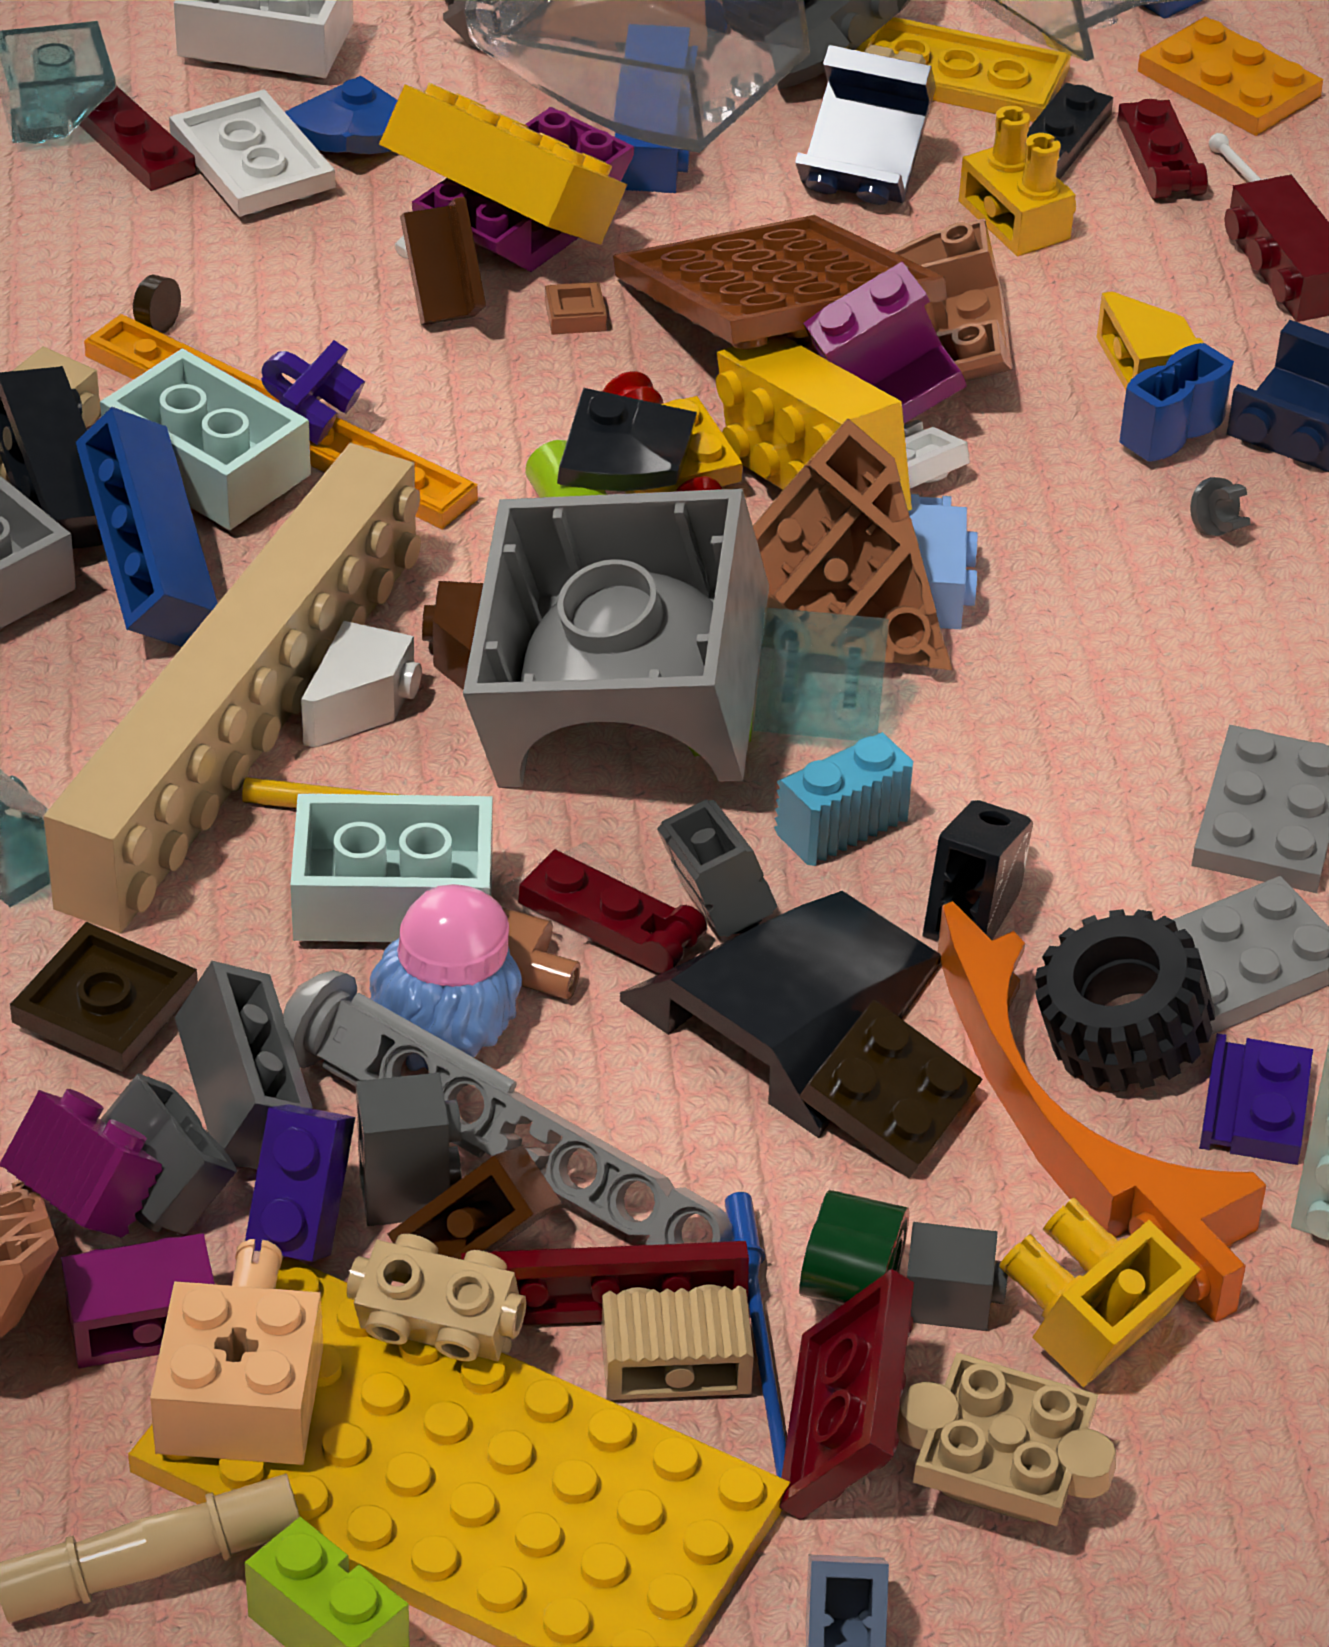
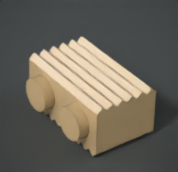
[601,1285,754,1400]

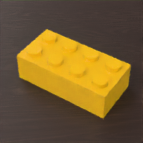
[379,82,627,245]
[716,334,912,511]

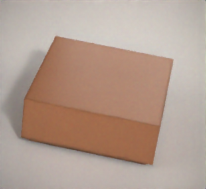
[545,282,607,335]

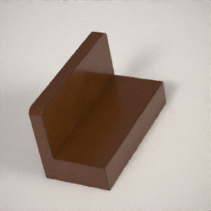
[400,197,486,325]

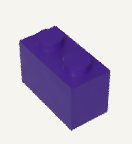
[245,1104,355,1262]

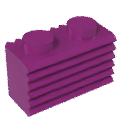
[0,1089,163,1238]

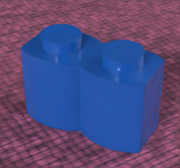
[1119,343,1234,462]

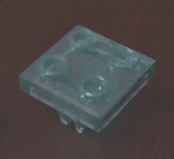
[753,607,889,741]

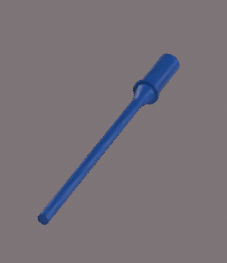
[725,1192,786,1477]

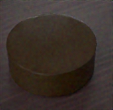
[133,274,181,333]

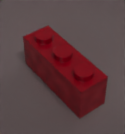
[1224,174,1329,322]

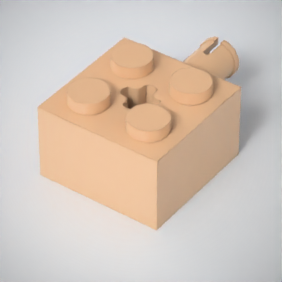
[150,1239,323,1465]

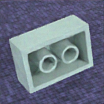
[100,348,311,530]
[290,794,493,942]

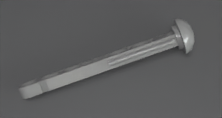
[283,970,733,1245]

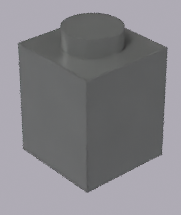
[907,1222,1008,1331]

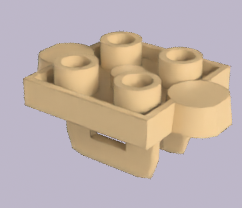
[897,1352,1116,1526]

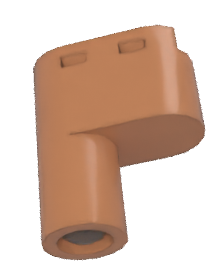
[502,907,581,1000]

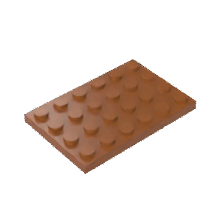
[613,215,947,349]

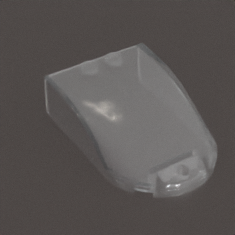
[465,0,810,153]

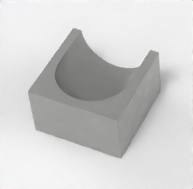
[463,489,769,788]

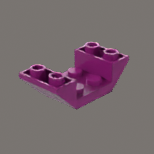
[412,107,634,272]

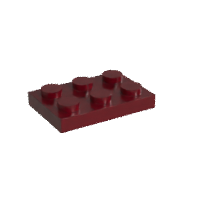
[779,1269,914,1520]

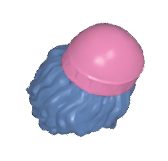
[369,884,522,1071]

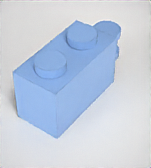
[908,494,978,630]

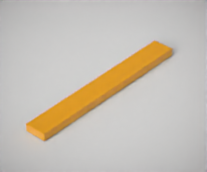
[84,314,478,530]

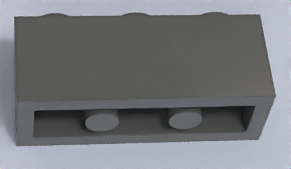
[174,961,313,1169]

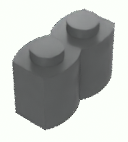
[100,1073,237,1235]

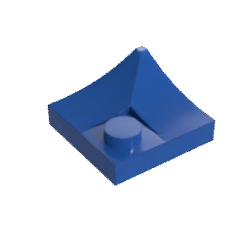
[285,76,398,154]

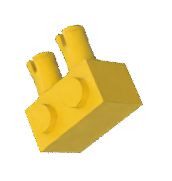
[958,106,1076,257]
[999,1198,1201,1388]

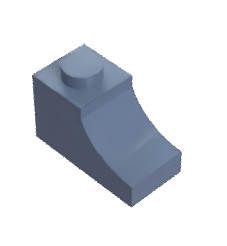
[805,1554,889,1647]

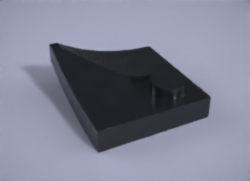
[557,388,697,491]

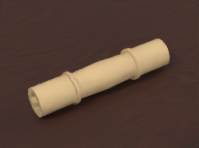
[0,1473,300,1624]

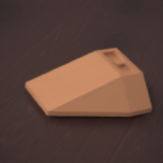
[781,218,1013,381]

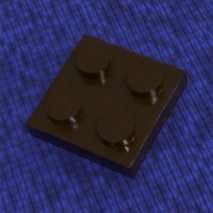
[10,922,198,1072]
[799,999,983,1179]

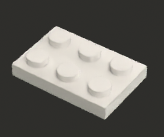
[169,89,336,217]

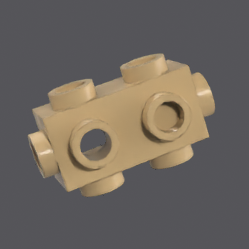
[347,1234,526,1361]

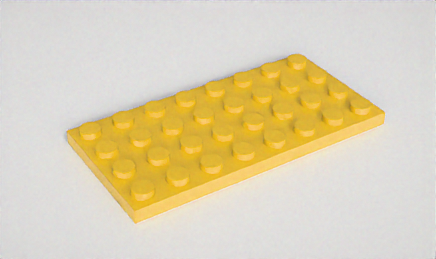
[128,1257,791,1647]

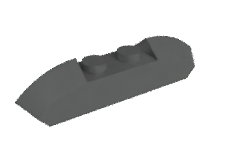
[767,0,911,90]

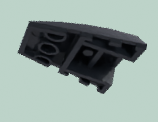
[620,891,941,1138]

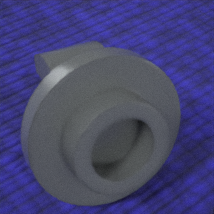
[1190,477,1250,536]

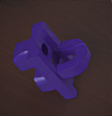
[261,340,365,445]

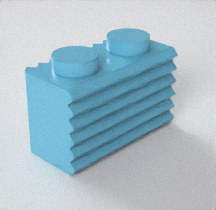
[774,732,914,866]

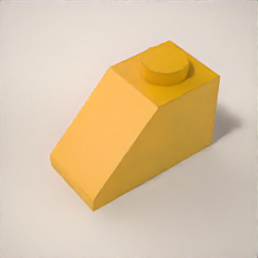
[1096,291,1204,390]

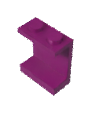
[803,262,967,423]

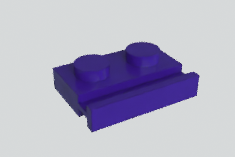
[1199,1033,1313,1165]

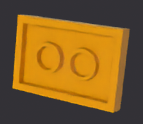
[1138,16,1323,136]

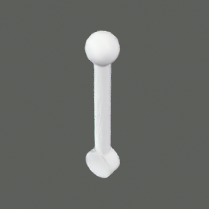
[1209,133,1268,182]

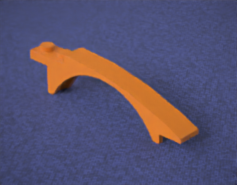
[938,901,1266,1322]

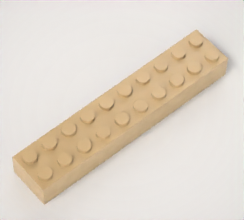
[43,442,421,933]

